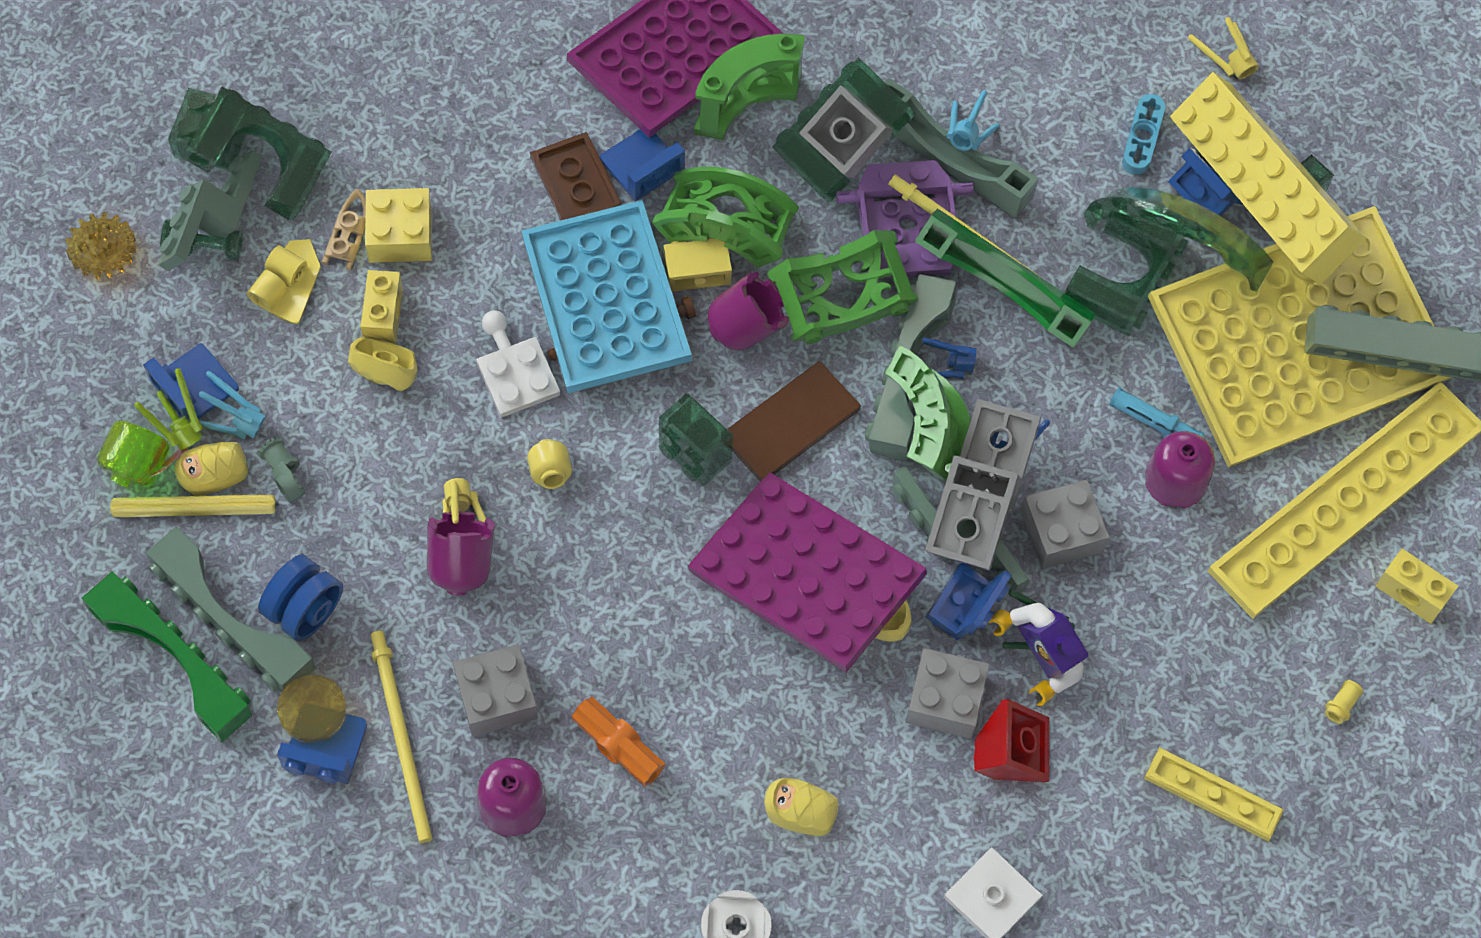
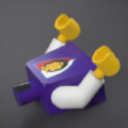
[988,603,1089,706]

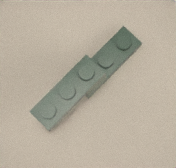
[158,150,262,271]
[891,466,1028,593]

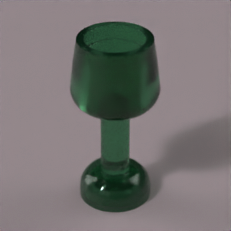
[160,219,243,262]

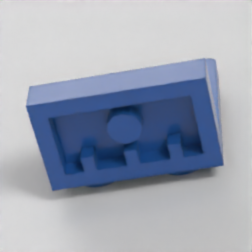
[600,130,685,202]
[143,343,239,420]

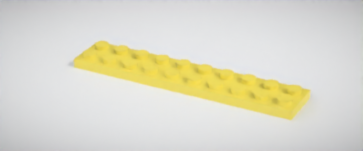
[1207,381,1481,619]

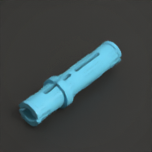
[1109,387,1204,437]

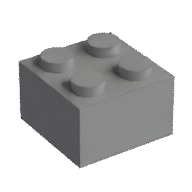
[799,85,894,178]
[1021,479,1110,569]
[453,644,538,737]
[905,648,989,739]

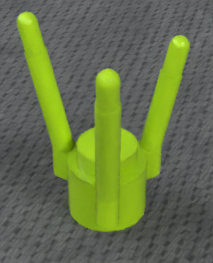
[134,368,203,450]

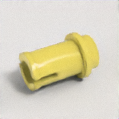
[1325,680,1364,724]

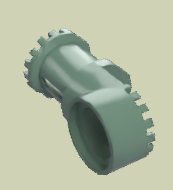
[257,436,306,503]

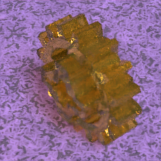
[65,212,137,279]

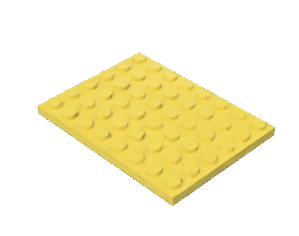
[1148,206,1452,468]

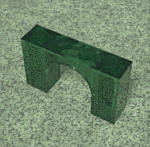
[772,57,916,203]
[181,86,332,221]
[1065,194,1189,337]

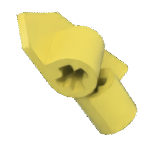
[247,239,321,325]

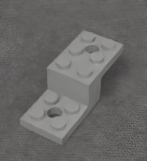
[925,399,1041,571]

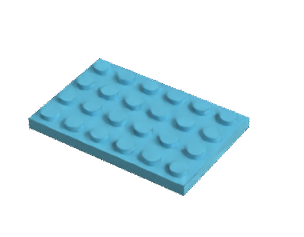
[521,200,692,393]

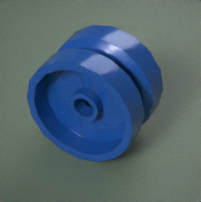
[258,554,343,642]

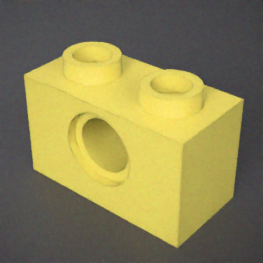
[360,270,403,344]
[1375,548,1458,624]

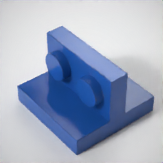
[1168,148,1243,225]

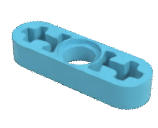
[1122,94,1165,175]

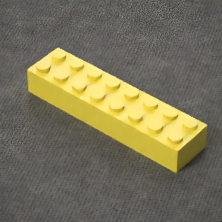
[1170,72,1367,285]

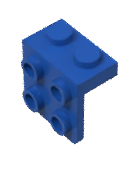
[925,563,1011,640]
[277,704,367,784]

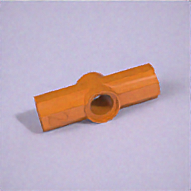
[571,696,665,787]

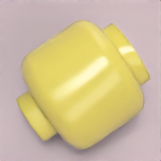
[527,439,572,489]

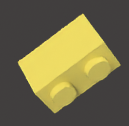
[664,238,732,292]

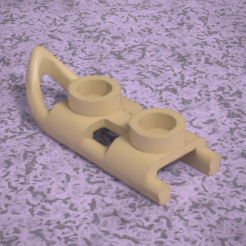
[322,189,366,270]

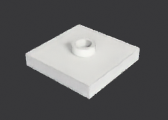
[943,847,1042,938]

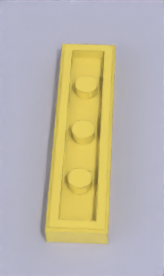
[1144,747,1284,841]

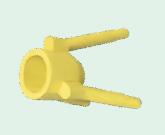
[1188,17,1259,80]
[442,478,486,524]

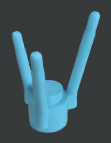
[946,90,1000,151]
[199,371,266,440]

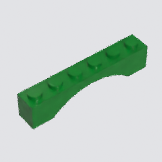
[915,208,1095,348]
[82,571,252,743]

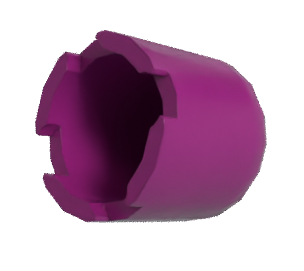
[708,272,789,351]
[1145,431,1215,508]
[427,512,495,596]
[477,758,547,837]

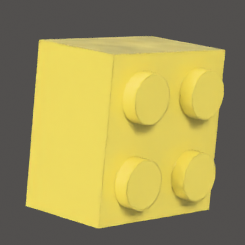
[365,188,432,263]

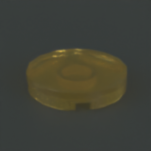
[277,675,346,743]

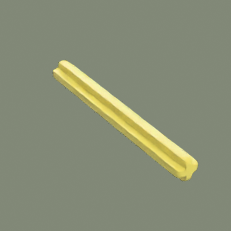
[110,495,276,517]

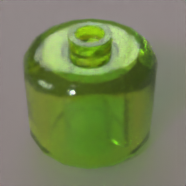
[96,420,170,488]

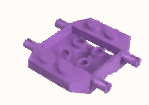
[836,160,974,280]

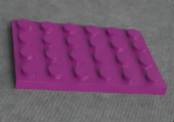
[567,0,783,138]
[688,472,927,673]

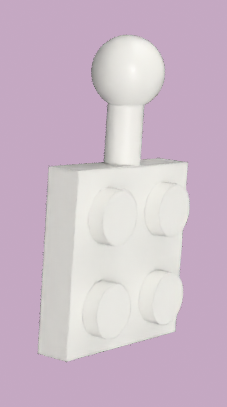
[476,310,560,418]

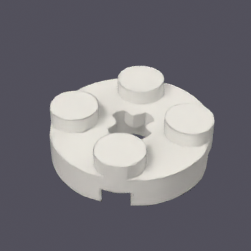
[701,890,771,938]

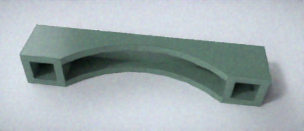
[869,78,1039,219]
[865,274,957,461]
[146,527,316,696]

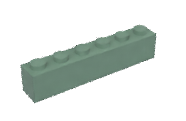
[1304,305,1481,382]

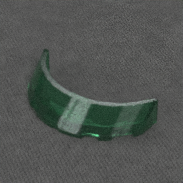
[1084,187,1273,292]

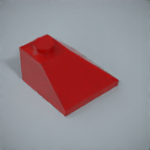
[974,699,1050,783]

